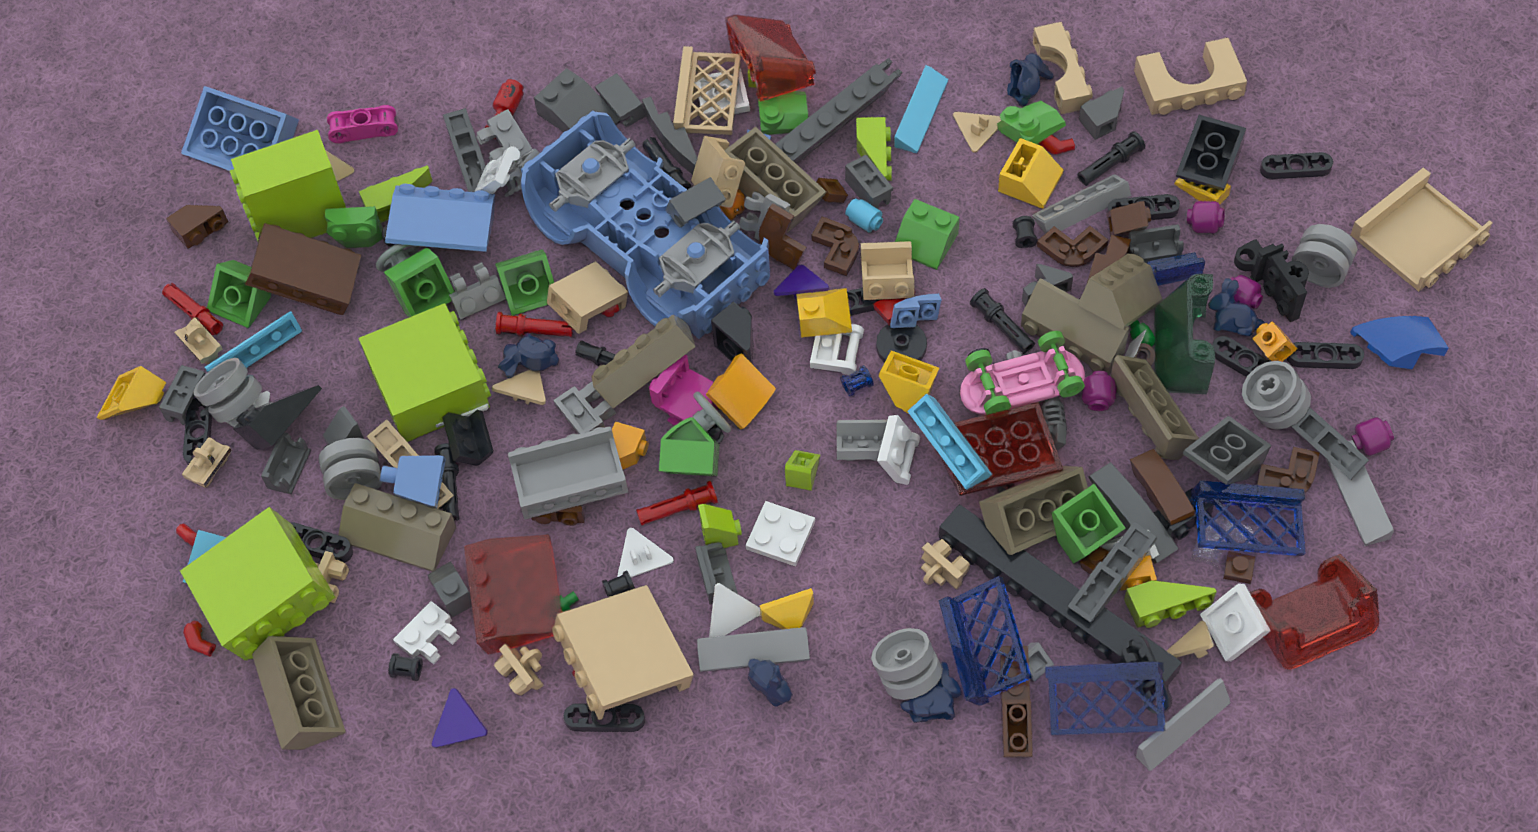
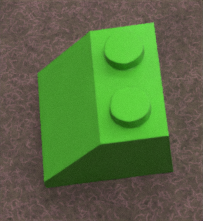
[895,199,960,270]
[495,249,554,315]
[207,260,271,328]
[1052,484,1126,564]

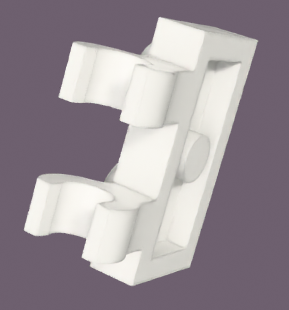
[393,601,460,665]

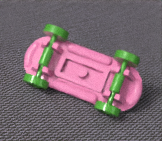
[960,331,1085,417]

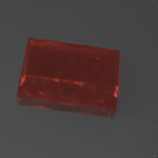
[941,402,1063,496]
[464,534,562,654]

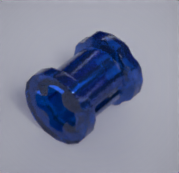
[840,365,874,397]

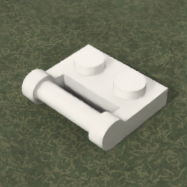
[475,146,520,194]
[810,324,864,375]
[877,415,920,485]

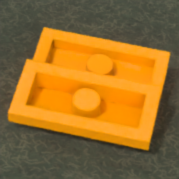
[706,353,776,430]

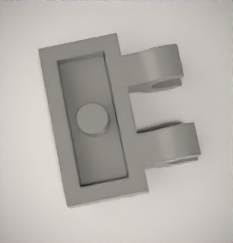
[476,109,533,161]
[497,148,540,197]
[739,192,791,240]
[449,262,506,320]
[553,382,616,434]

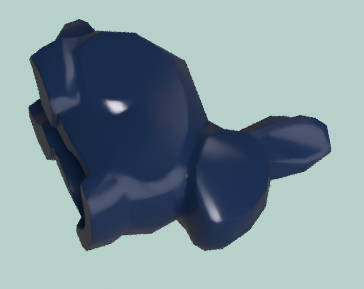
[1007,53,1054,107]
[1208,278,1265,336]
[498,333,559,378]
[748,659,793,706]
[900,662,962,723]

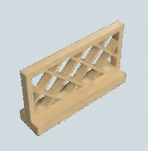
[673,46,741,135]

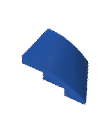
[1350,316,1449,369]

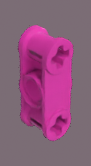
[327,105,398,143]

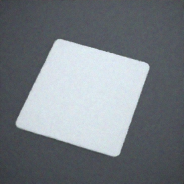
[1125,330,1146,357]

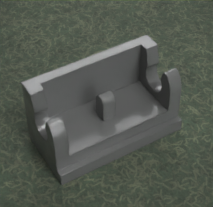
[595,73,646,127]
[845,155,893,209]
[666,177,726,228]
[1128,224,1184,265]
[159,365,206,425]
[261,432,311,495]
[695,543,738,604]

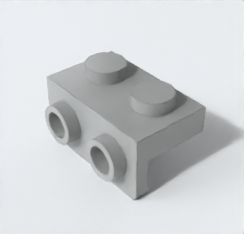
[836,420,888,461]

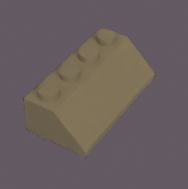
[724,127,826,233]
[1078,253,1162,330]
[1021,278,1129,375]
[591,314,696,408]
[1111,355,1199,460]
[979,466,1088,555]
[338,483,456,572]
[252,636,346,750]

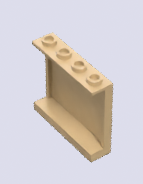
[1351,168,1492,292]
[552,585,694,720]

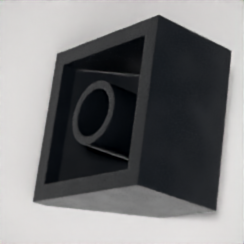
[711,301,754,364]

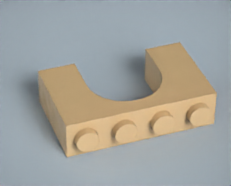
[1134,38,1247,115]

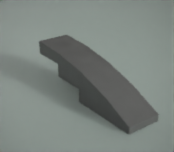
[642,97,698,175]
[443,108,486,192]
[1291,407,1369,480]
[1088,462,1179,564]
[1068,522,1157,623]

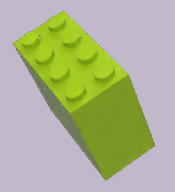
[229,130,346,241]
[359,303,491,442]
[180,507,336,661]

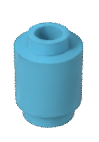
[845,198,883,233]

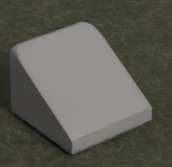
[1027,642,1054,682]

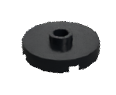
[876,324,927,363]

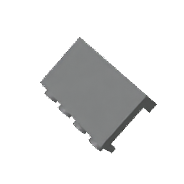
[508,426,628,520]

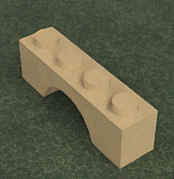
[1033,22,1093,114]

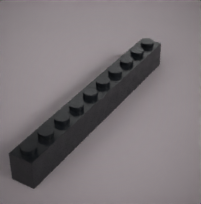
[939,504,1182,694]

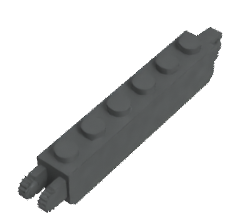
[764,58,902,167]

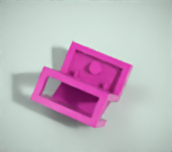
[649,354,718,426]

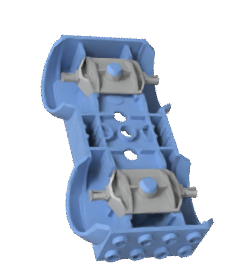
[521,111,770,339]

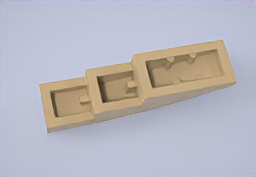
[367,419,454,509]

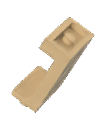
[691,136,745,207]
[861,241,914,300]
[547,261,628,334]

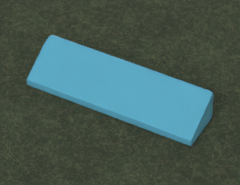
[894,65,948,153]
[205,311,302,373]
[907,394,992,490]

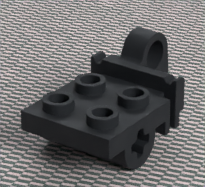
[1234,239,1309,322]

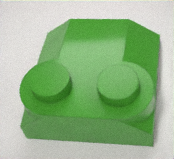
[758,86,808,135]
[997,101,1066,144]
[325,206,383,248]

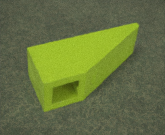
[856,117,892,181]
[359,165,433,223]
[1124,580,1217,628]

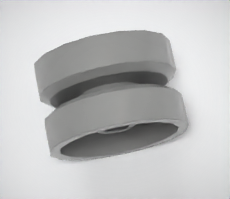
[1291,224,1358,288]
[193,358,262,423]
[1242,361,1311,429]
[318,438,382,500]
[871,628,943,700]

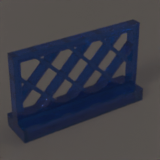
[1191,480,1306,556]
[938,576,1032,706]
[1045,662,1166,735]

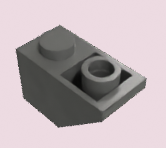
[1079,86,1124,140]

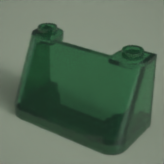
[1154,274,1215,394]

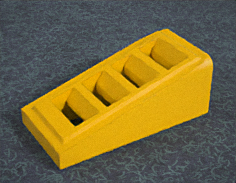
[1174,178,1231,204]

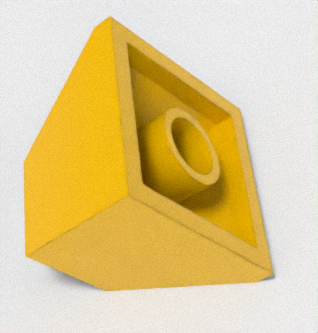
[796,288,852,338]
[879,350,939,414]
[96,366,166,420]

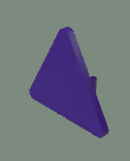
[774,265,829,299]
[431,688,488,748]

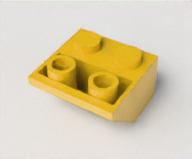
[998,138,1063,209]

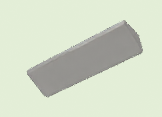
[1032,174,1131,234]
[1325,440,1394,546]
[697,627,810,672]
[1136,678,1230,771]

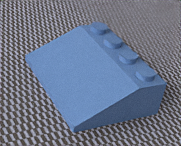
[181,86,299,170]
[385,184,495,252]

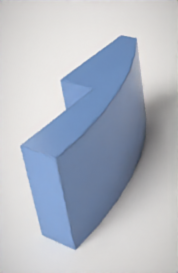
[890,294,942,328]

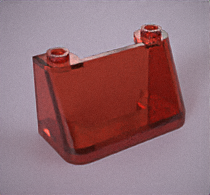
[725,14,816,102]
[1249,554,1380,670]

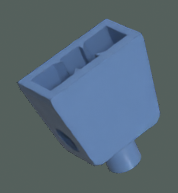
[380,455,446,509]

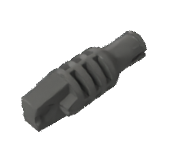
[1041,396,1067,451]

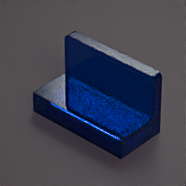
[1147,252,1205,286]

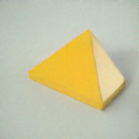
[760,588,814,629]

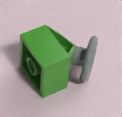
[376,244,455,317]
[659,392,731,476]

